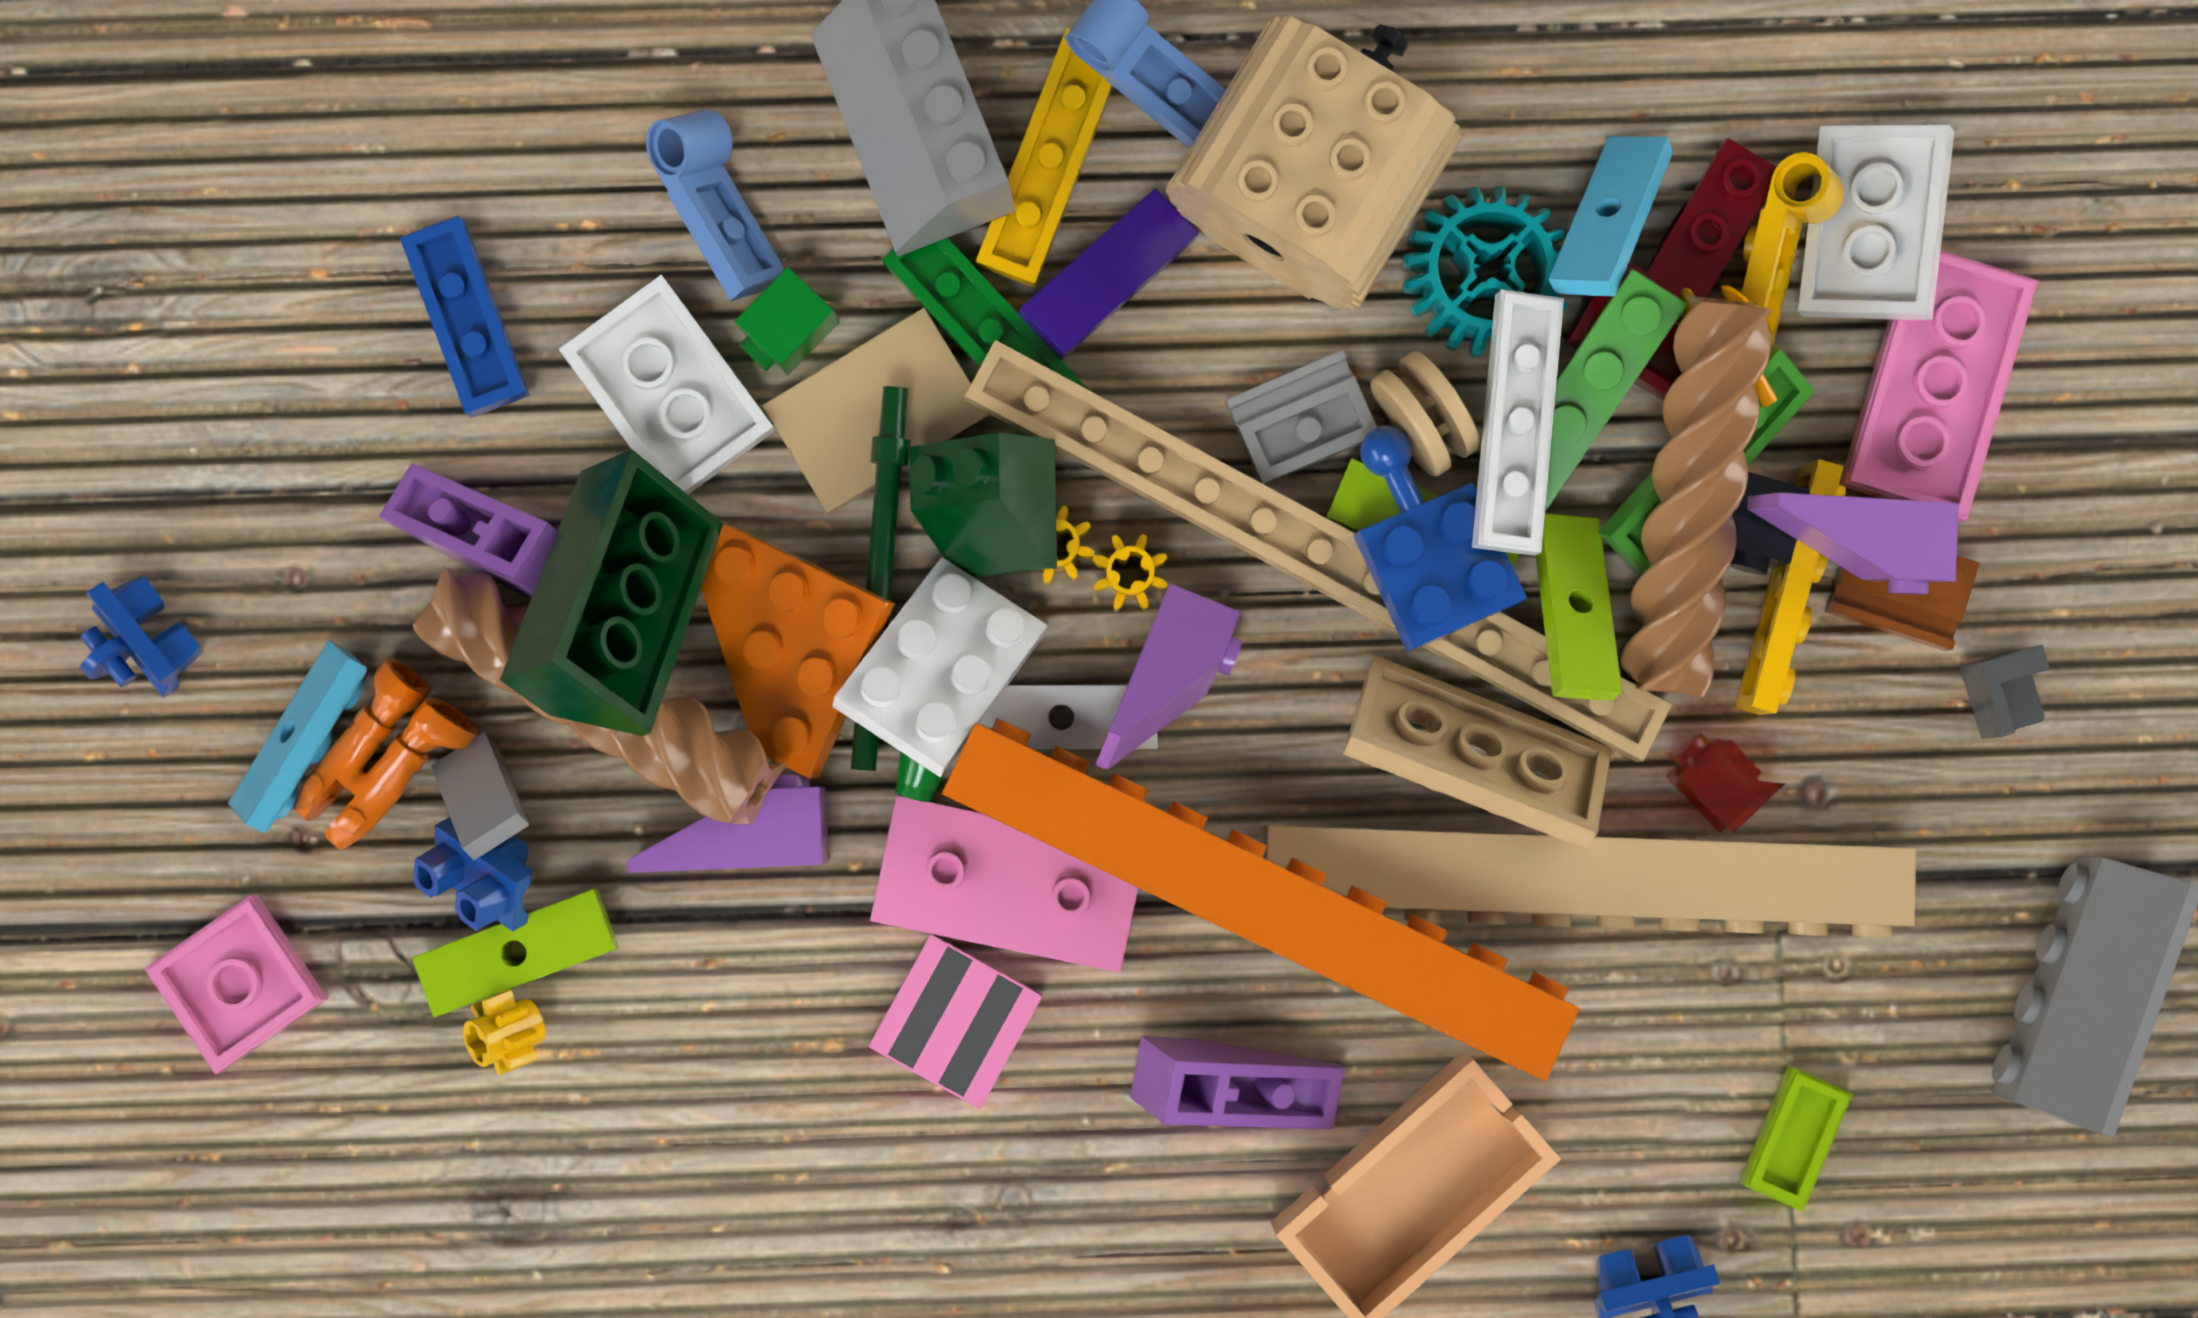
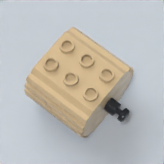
[1166,15,1461,310]

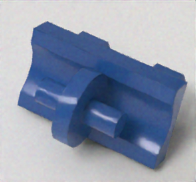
[80,575,201,698]
[414,817,532,932]
[1594,1235,1720,1318]

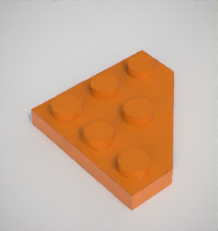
[701,524,895,779]

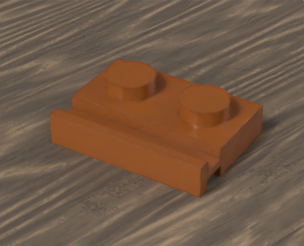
[1825,555,1980,651]

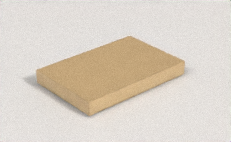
[762,308,991,515]

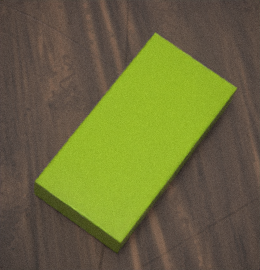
[1738,1065,1853,1212]

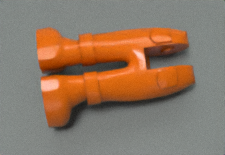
[294,657,479,850]

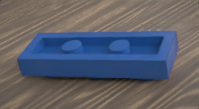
[400,216,531,418]

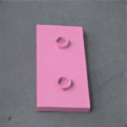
[1839,250,2038,523]
[870,795,1138,973]

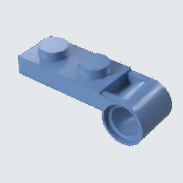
[1065,0,1226,148]
[646,109,785,301]

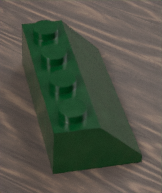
[500,449,723,736]

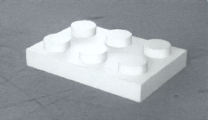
[1798,125,1954,320]
[559,275,776,495]
[832,557,1048,777]

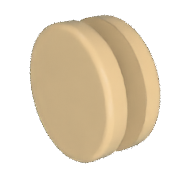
[1370,351,1480,477]

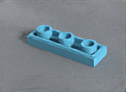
[1549,136,1673,296]
[228,640,367,833]

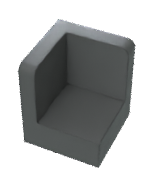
[1959,645,2050,739]

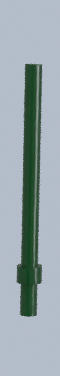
[850,386,911,771]

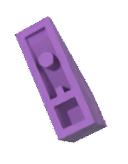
[379,463,558,598]
[1747,493,1959,595]
[1095,583,1243,770]
[627,775,829,873]
[1130,1036,1345,1129]

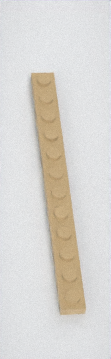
[964,340,1672,762]

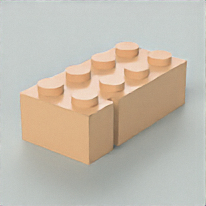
[1271,1052,1561,1318]

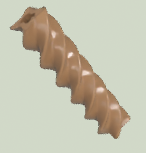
[1620,295,1773,697]
[413,568,786,825]

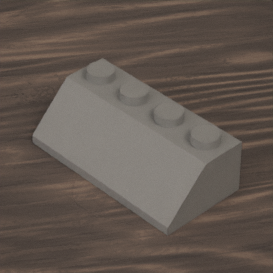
[810,0,1016,257]
[1992,856,2198,1138]

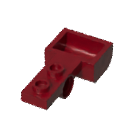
[1565,138,1776,401]

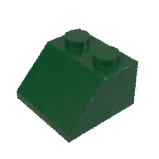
[909,432,1057,578]

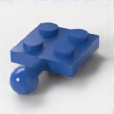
[1353,426,1528,653]

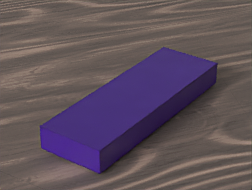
[1018,188,1199,360]

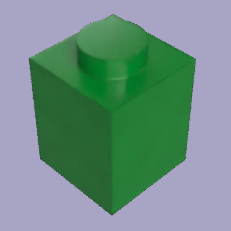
[734,267,840,376]

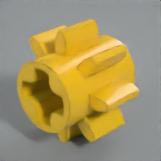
[1043,505,1095,586]
[1092,534,1168,612]
[463,990,546,1075]

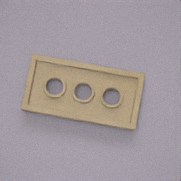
[1343,655,1612,850]

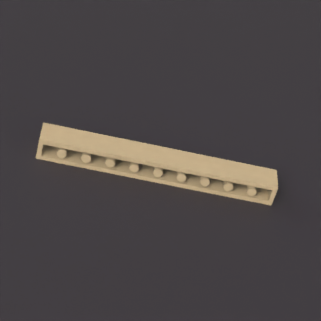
[1263,825,1916,938]

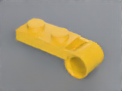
[1736,152,1844,346]

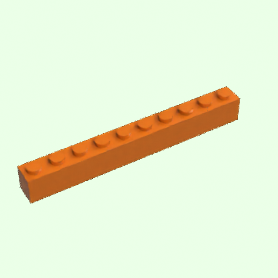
[942,718,1580,1082]

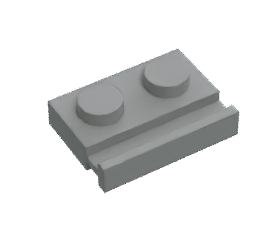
[1225,350,1377,485]

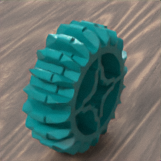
[1402,186,1568,358]

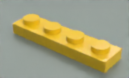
[976,28,1113,288]
[1735,459,1845,715]

